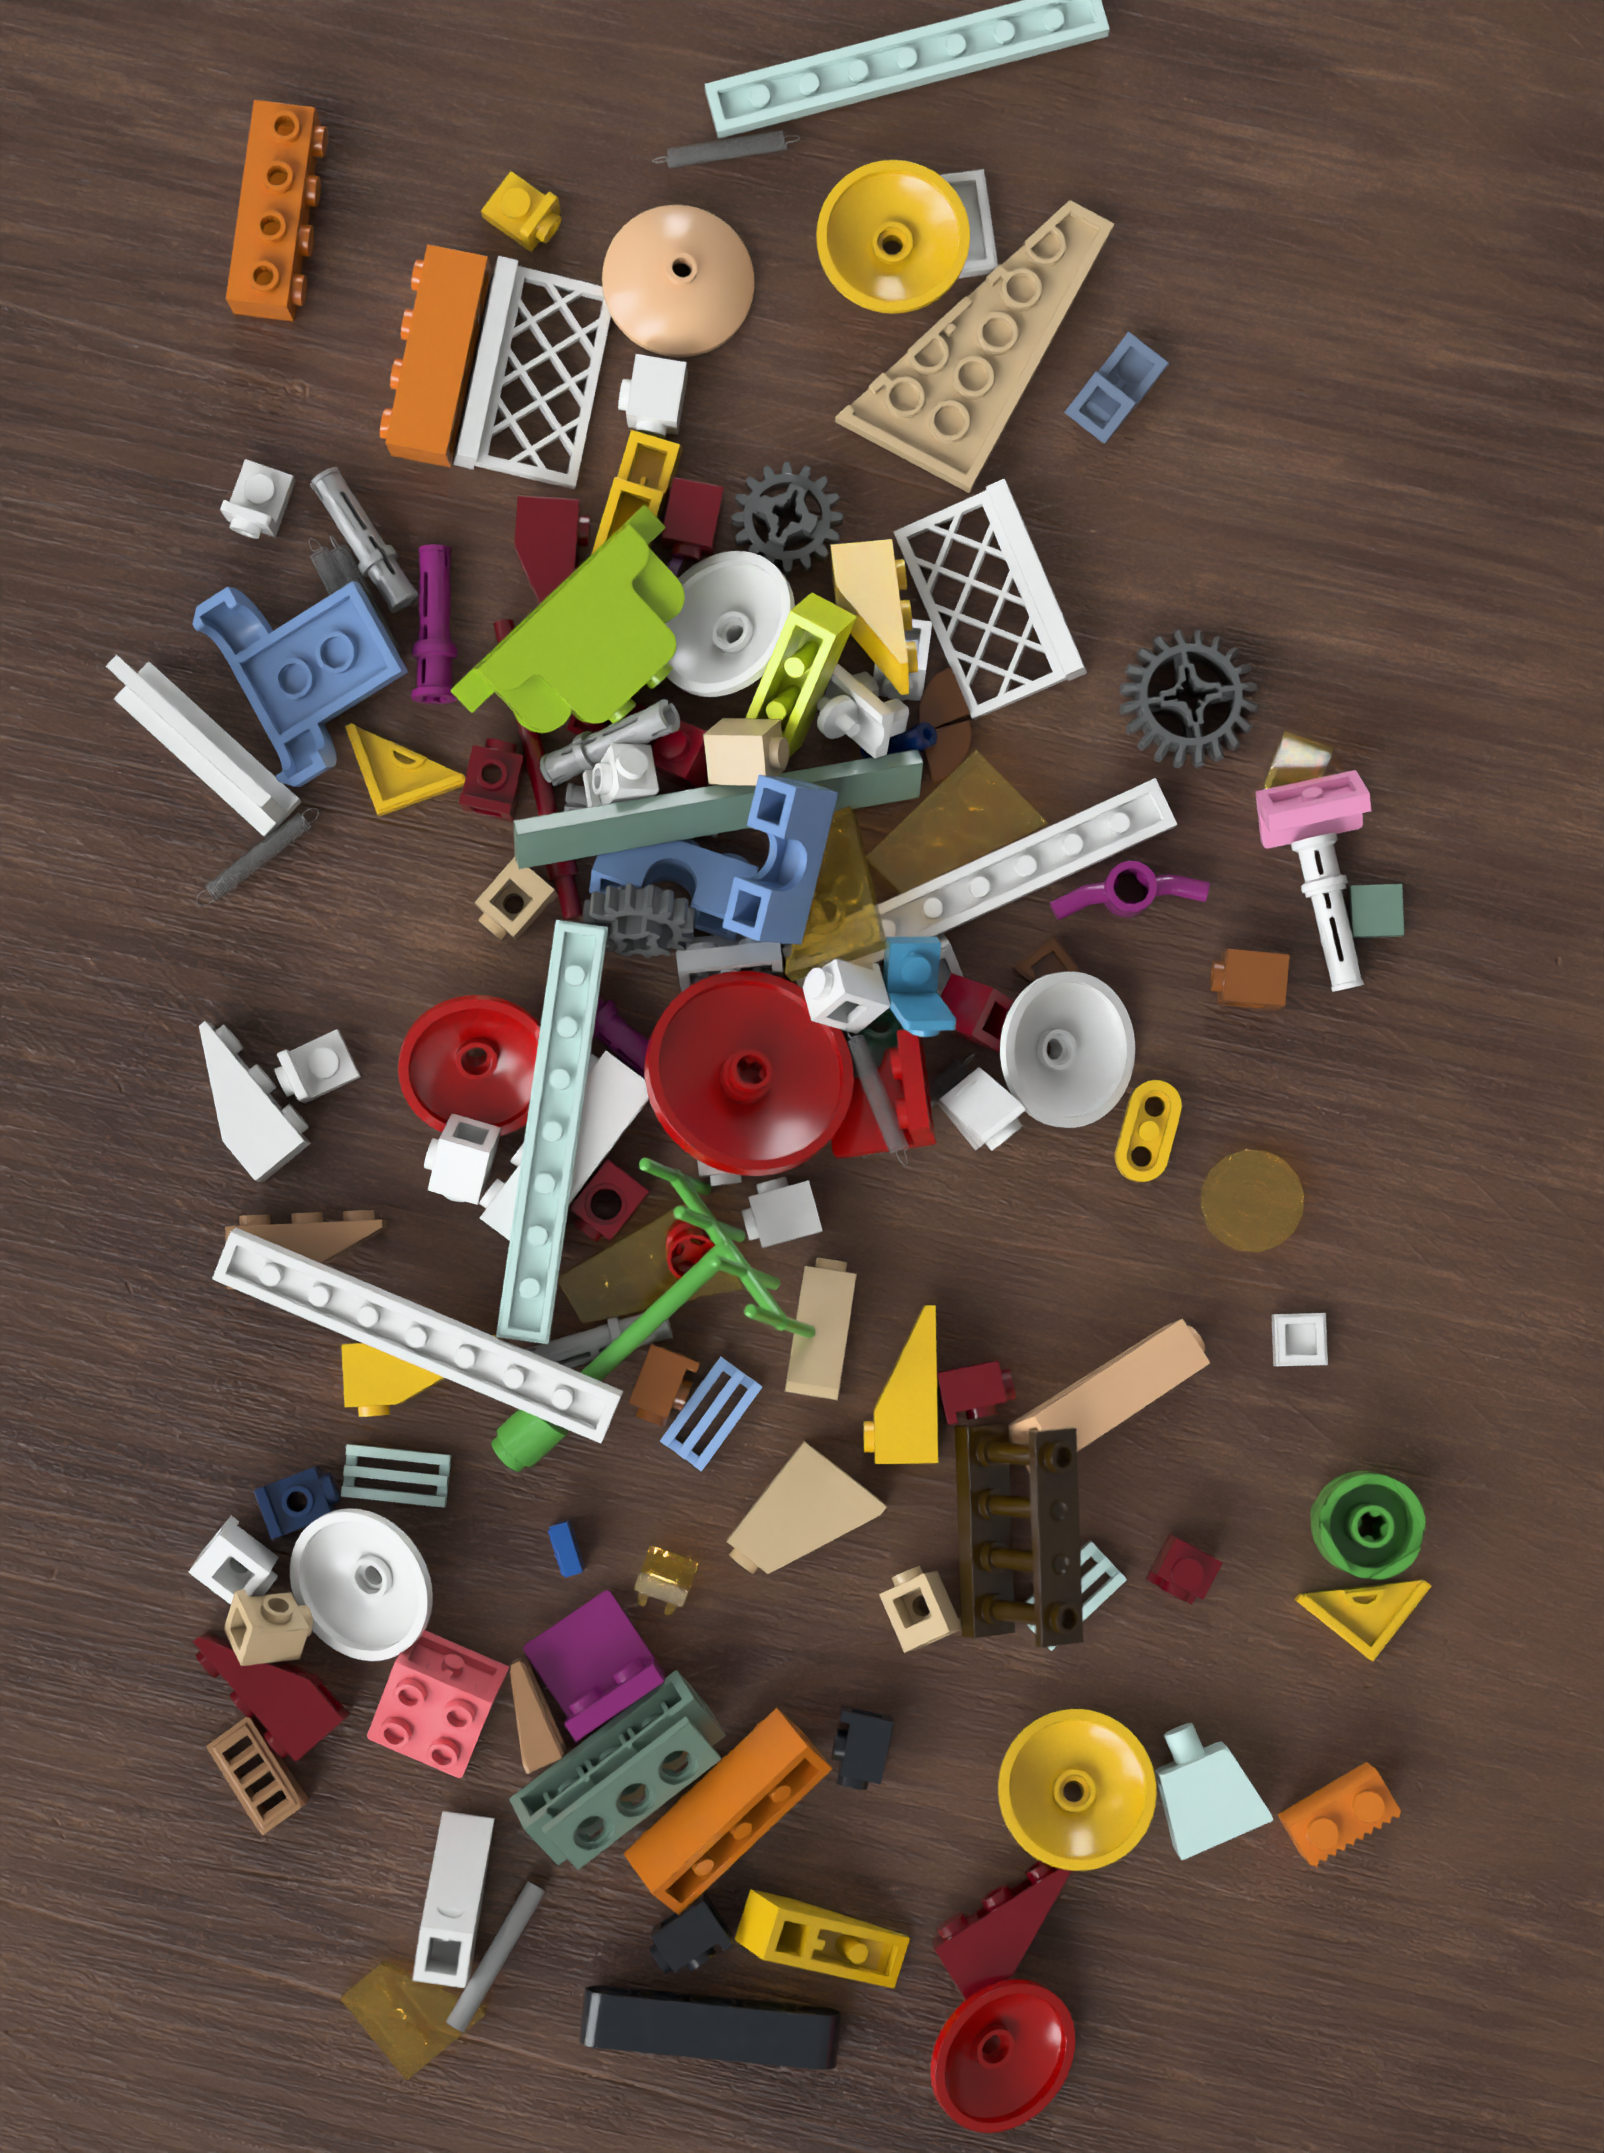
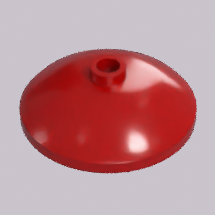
[398,995,541,1136]
[930,1979,1075,2133]

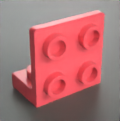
[367,1630,509,1778]

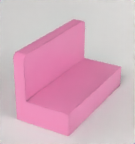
[1255,770,1371,849]

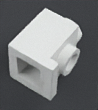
[583,743,659,807]
[802,958,891,1034]
[189,1515,278,1604]

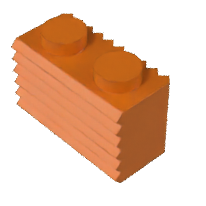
[1278,1762,1401,1867]

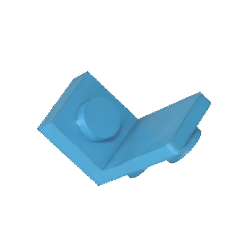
[883,937,956,1037]

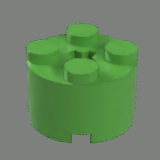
[1310,1471,1426,1579]

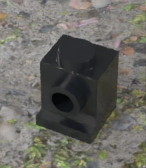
[831,1705,894,1790]
[649,1892,734,1974]

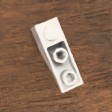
[199,1021,311,1183]
[937,1067,1026,1151]
[412,1810,495,1988]

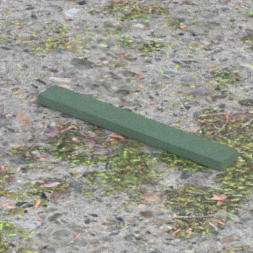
[514,750,923,869]

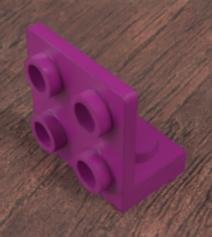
[523,1590,666,1741]

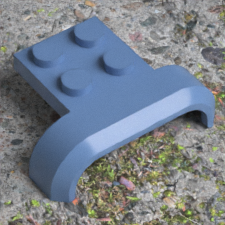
[192,581,408,787]

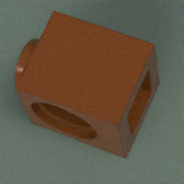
[1210,949,1290,1011]

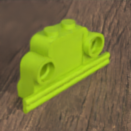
[450,505,685,733]

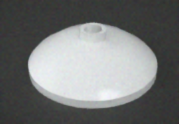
[665,551,795,697]
[1000,972,1135,1128]
[290,1508,433,1661]

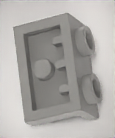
[676,933,783,991]

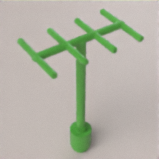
[491,1158,816,1472]

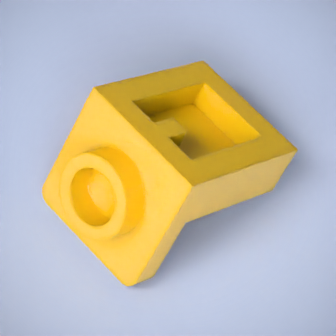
[481,171,562,252]

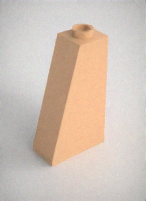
[1008,1319,1210,1473]

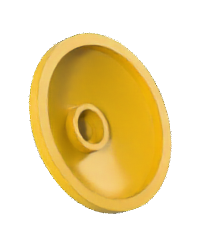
[816,160,970,314]
[998,1709,1157,1871]

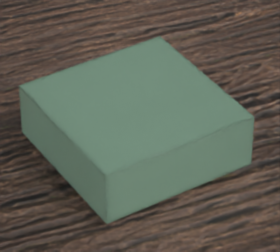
[1348,884,1404,938]

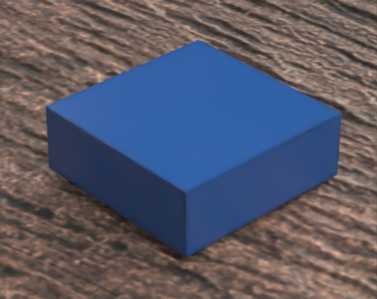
[548,1519,585,1578]

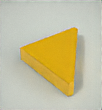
[345,723,466,817]
[1294,1580,1432,1662]

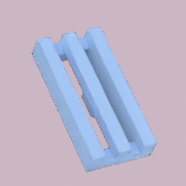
[660,1356,763,1472]

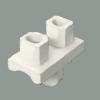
[817,664,909,759]

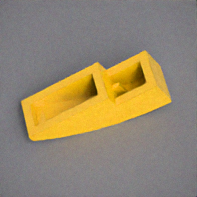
[591,430,683,555]

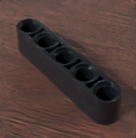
[579,1985,841,2070]

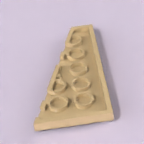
[835,200,1114,493]

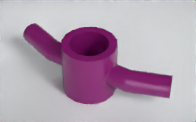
[1050,861,1210,921]

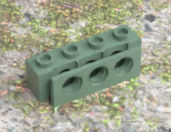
[509,1669,726,1870]

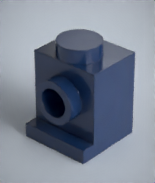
[253,1465,341,1539]

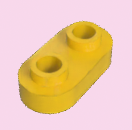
[1115,1080,1182,1182]

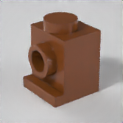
[629,1344,701,1427]

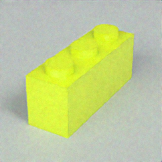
[745,593,857,758]

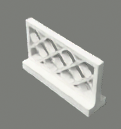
[453,256,611,489]
[894,479,1087,720]
[106,655,302,839]

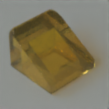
[1263,732,1333,789]

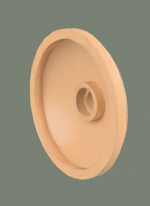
[602,205,755,357]

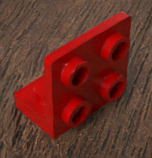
[831,1029,937,1159]

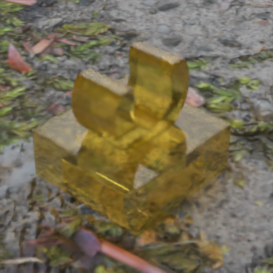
[634,1545,699,1616]

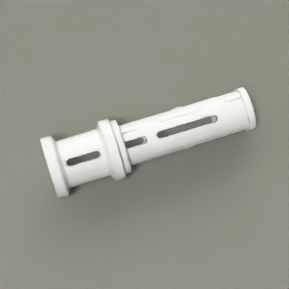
[1291,833,1364,992]

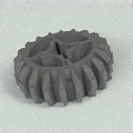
[1119,630,1258,768]

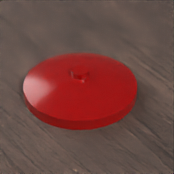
[645,971,854,1176]

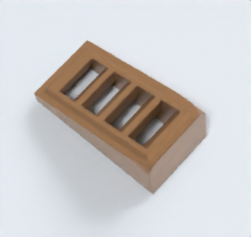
[510,1655,567,1774]
[206,1717,310,1836]

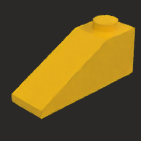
[863,1305,938,1464]
[341,1335,503,1417]
[734,1889,910,1989]

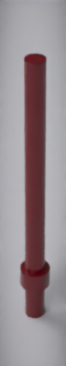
[493,619,583,920]

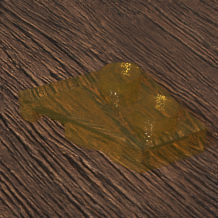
[340,1961,487,2081]

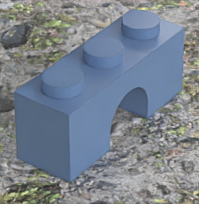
[723,774,838,944]
[589,839,759,941]

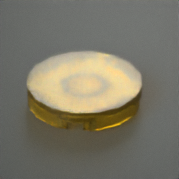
[1200,1149,1304,1252]

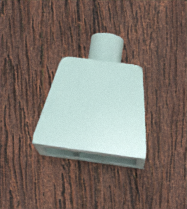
[1155,1723,1273,1860]

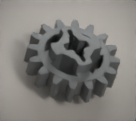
[732,462,843,577]
[582,883,695,958]

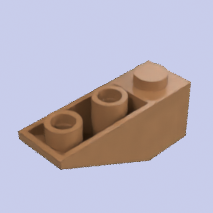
[225,1210,388,1290]

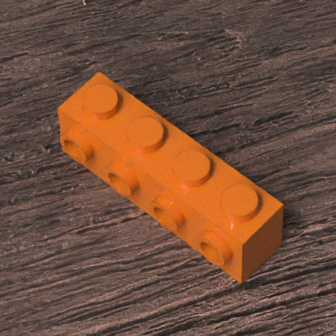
[226,100,328,322]
[380,244,492,468]
[623,1708,833,1915]

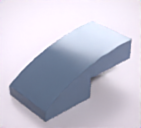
[1064,332,1169,444]

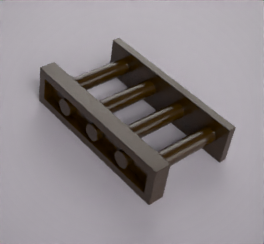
[955,1423,1083,1648]

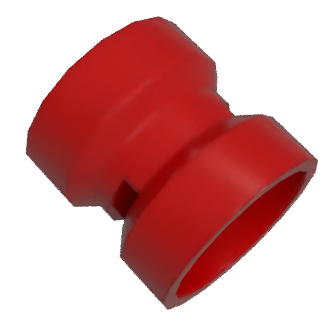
[665,1219,715,1279]

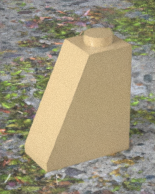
[785,1258,857,1400]
[727,1440,887,1574]

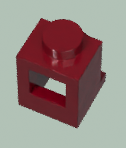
[459,738,526,821]
[937,1360,1016,1425]
[1145,1533,1223,1605]

